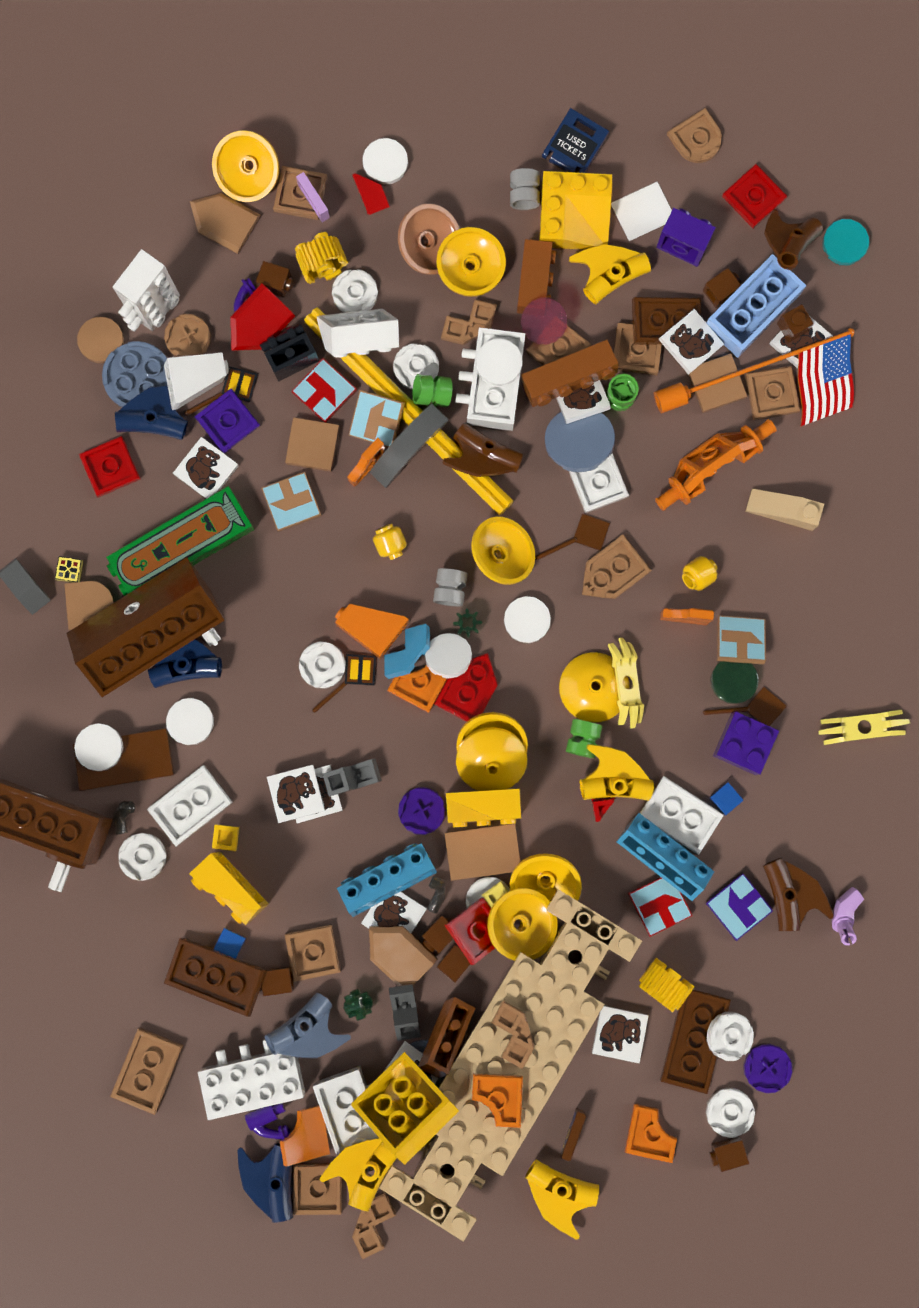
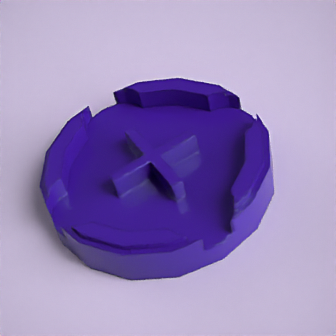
[398,787,445,835]
[743,1044,793,1093]

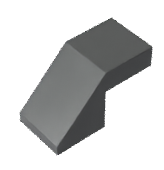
[0,558,51,615]
[323,759,382,797]
[389,984,421,1041]

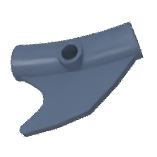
[265,993,351,1058]

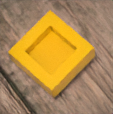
[212,824,240,851]

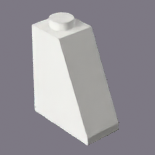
[164,353,229,410]

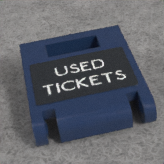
[542,108,609,173]

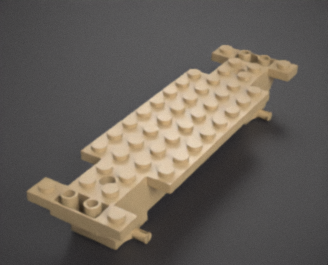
[379,889,642,1242]

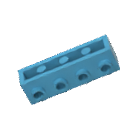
[616,813,715,901]
[337,843,437,917]

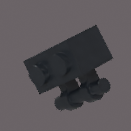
[259,324,319,382]

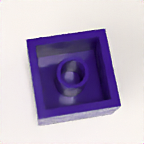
[656,207,716,267]
[713,711,779,775]

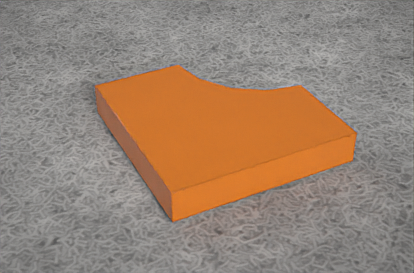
[347,438,385,487]
[660,608,714,625]
[387,665,447,713]
[472,1073,523,1128]
[624,1104,677,1163]
[280,1105,330,1166]

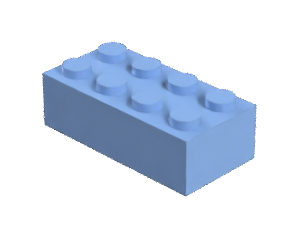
[707,254,806,358]

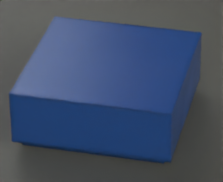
[709,782,744,816]
[213,928,246,958]

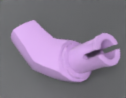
[832,887,864,945]

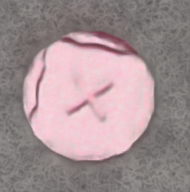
[521,297,567,345]

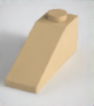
[745,489,824,531]

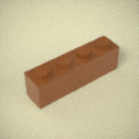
[521,340,619,407]

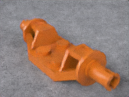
[655,419,777,511]

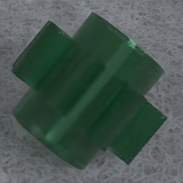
[453,608,482,639]
[343,989,373,1021]

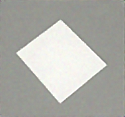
[611,182,672,241]

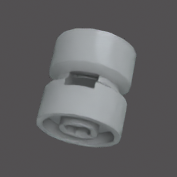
[510,168,540,210]
[433,568,468,607]

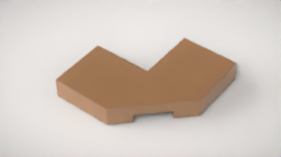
[441,299,497,345]
[491,1000,535,1069]
[352,1192,396,1259]

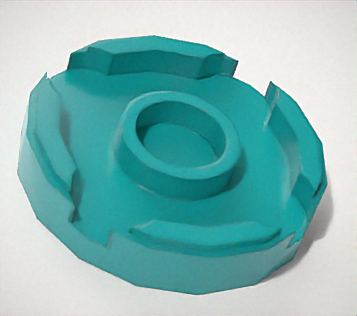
[822,219,869,266]

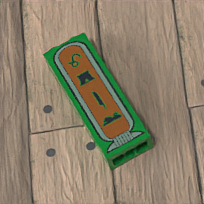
[106,486,255,596]

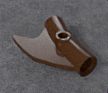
[764,210,823,270]
[442,423,523,477]
[763,857,834,931]

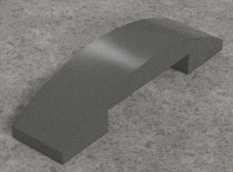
[370,404,449,488]

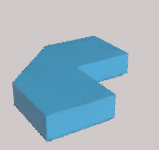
[384,624,430,679]

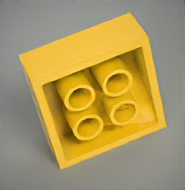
[539,171,612,250]
[446,789,521,827]
[189,852,269,925]
[350,1052,459,1165]

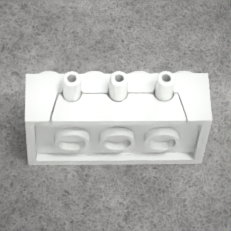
[113,249,180,332]
[456,328,525,431]
[198,1040,306,1120]
[313,1066,379,1172]

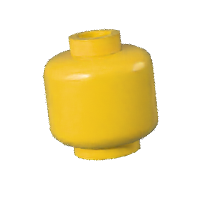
[373,523,407,560]
[682,556,717,591]

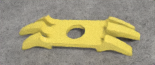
[608,638,644,729]
[818,710,910,745]

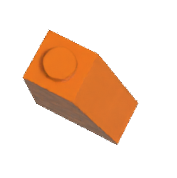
[335,604,409,659]

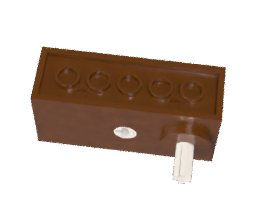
[66,557,225,698]
[0,778,113,892]

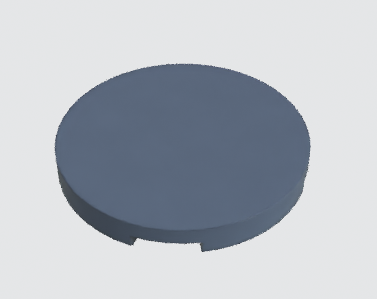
[102,341,168,407]
[545,412,615,472]

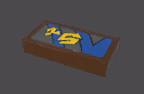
[560,1108,586,1161]

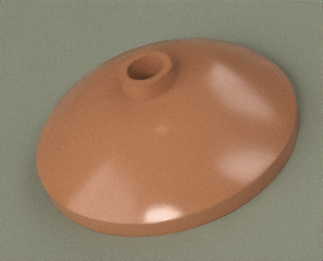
[398,204,460,275]

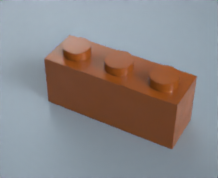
[517,239,556,316]
[418,997,475,1078]

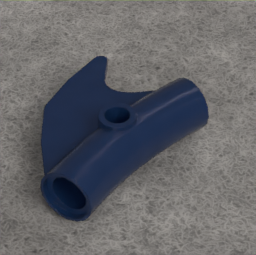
[115,386,188,440]
[148,639,222,688]
[237,1143,293,1223]

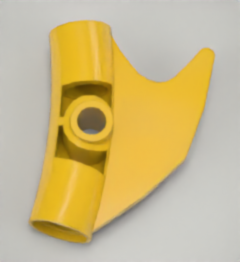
[569,244,651,304]
[579,744,654,801]
[319,1138,397,1212]
[525,1159,599,1240]

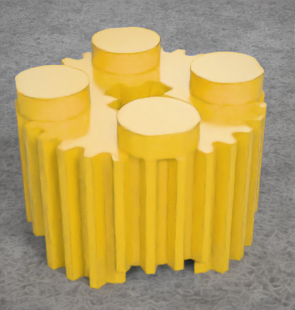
[295,232,348,284]
[639,958,695,1012]

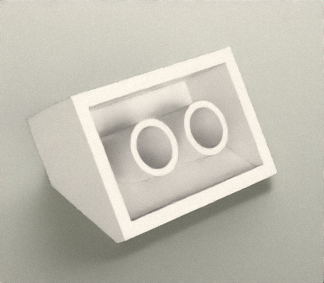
[317,309,399,357]

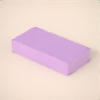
[296,172,330,222]

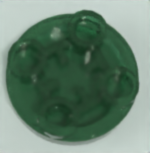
[710,661,759,704]

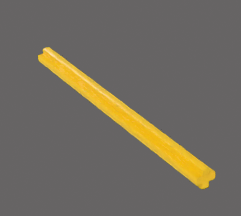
[304,307,513,515]

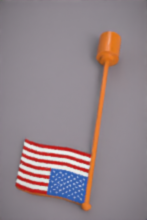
[654,328,855,427]

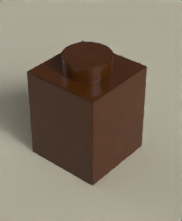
[256,261,293,297]
[702,268,741,308]
[777,304,814,343]
[422,914,453,953]
[437,943,470,983]
[260,966,294,996]
[709,1136,749,1172]

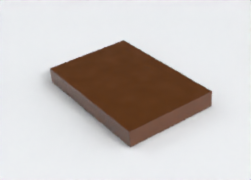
[632,297,702,345]

